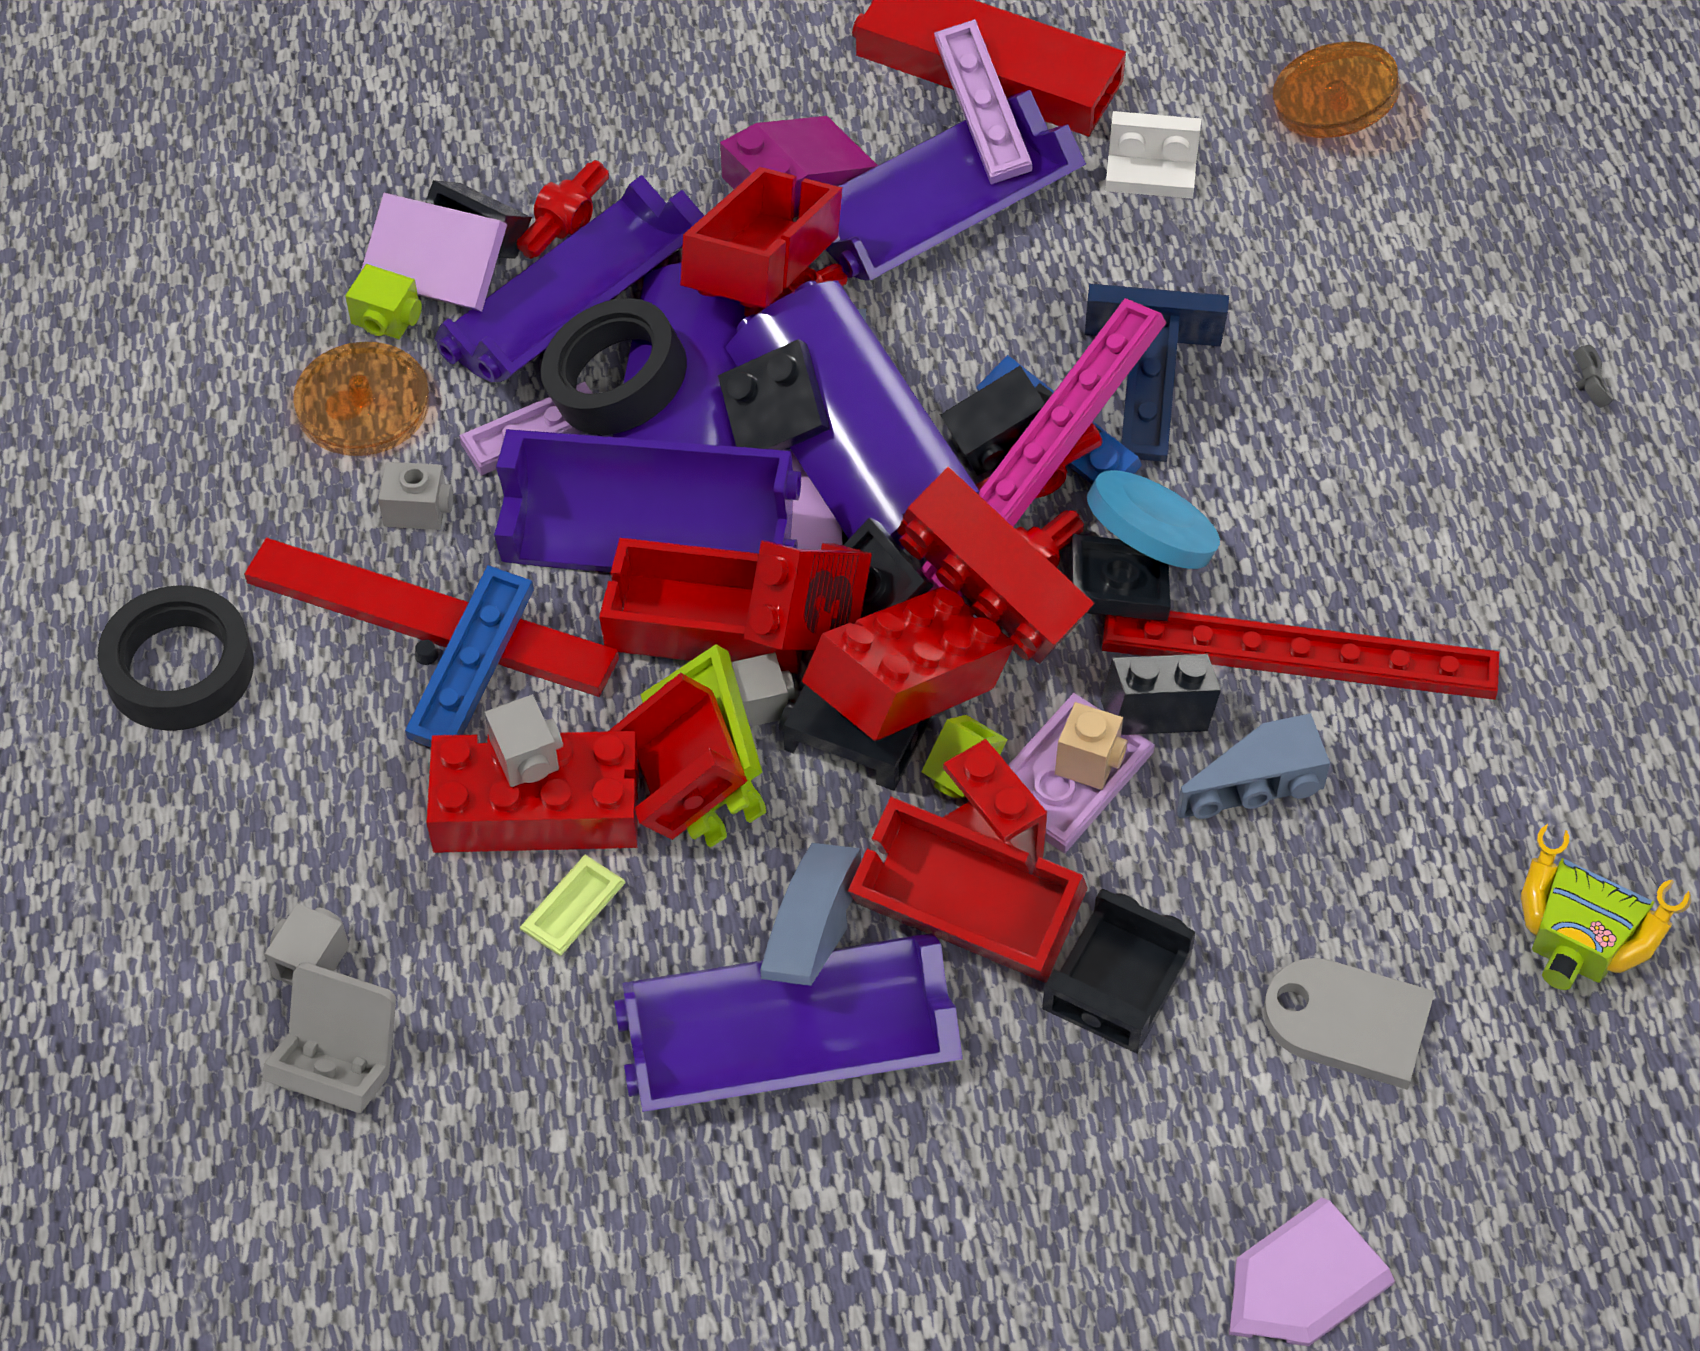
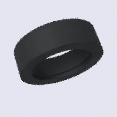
[541,298,687,435]
[97,585,254,731]

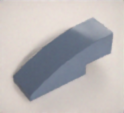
[760,843,861,986]

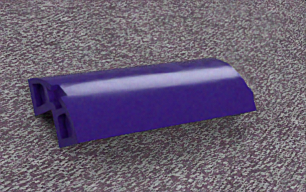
[798,90,1086,281]
[434,175,705,382]
[613,263,747,447]
[725,280,980,550]
[494,429,801,572]
[614,933,963,1112]

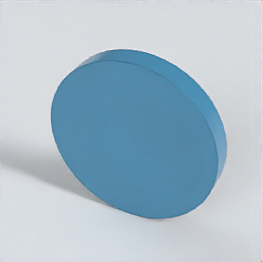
[1087,470,1220,569]

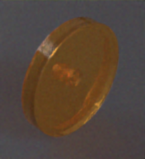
[1273,41,1401,138]
[293,342,430,456]

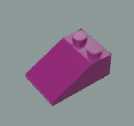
[720,116,878,218]

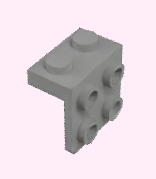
[263,962,396,1114]

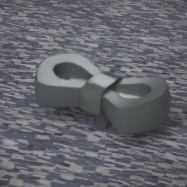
[1573,344,1614,408]

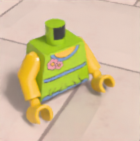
[1521,824,1691,990]

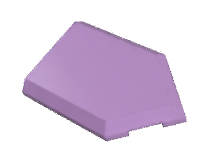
[1229,1197,1395,1346]

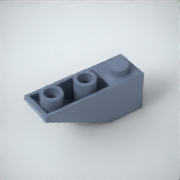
[1177,713,1330,819]

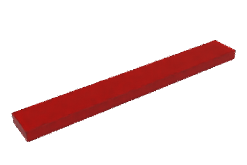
[244,537,619,697]
[1102,611,1500,700]

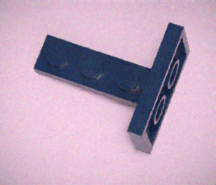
[1084,283,1229,462]

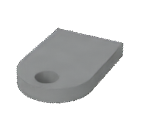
[1264,958,1435,1090]

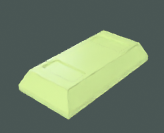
[520,855,626,956]

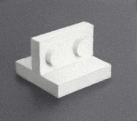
[1105,111,1201,199]

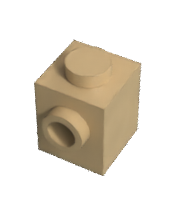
[1055,702,1128,790]

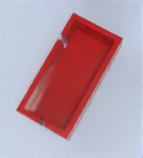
[680,167,842,308]
[897,466,1094,664]
[599,538,803,674]
[802,586,1015,741]
[426,731,639,853]
[848,796,1088,983]

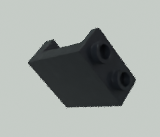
[779,666,932,791]
[1042,889,1195,1054]

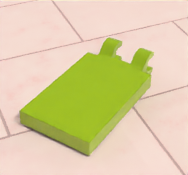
[640,644,766,848]

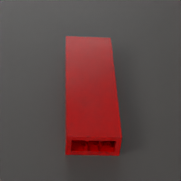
[852,0,1126,137]

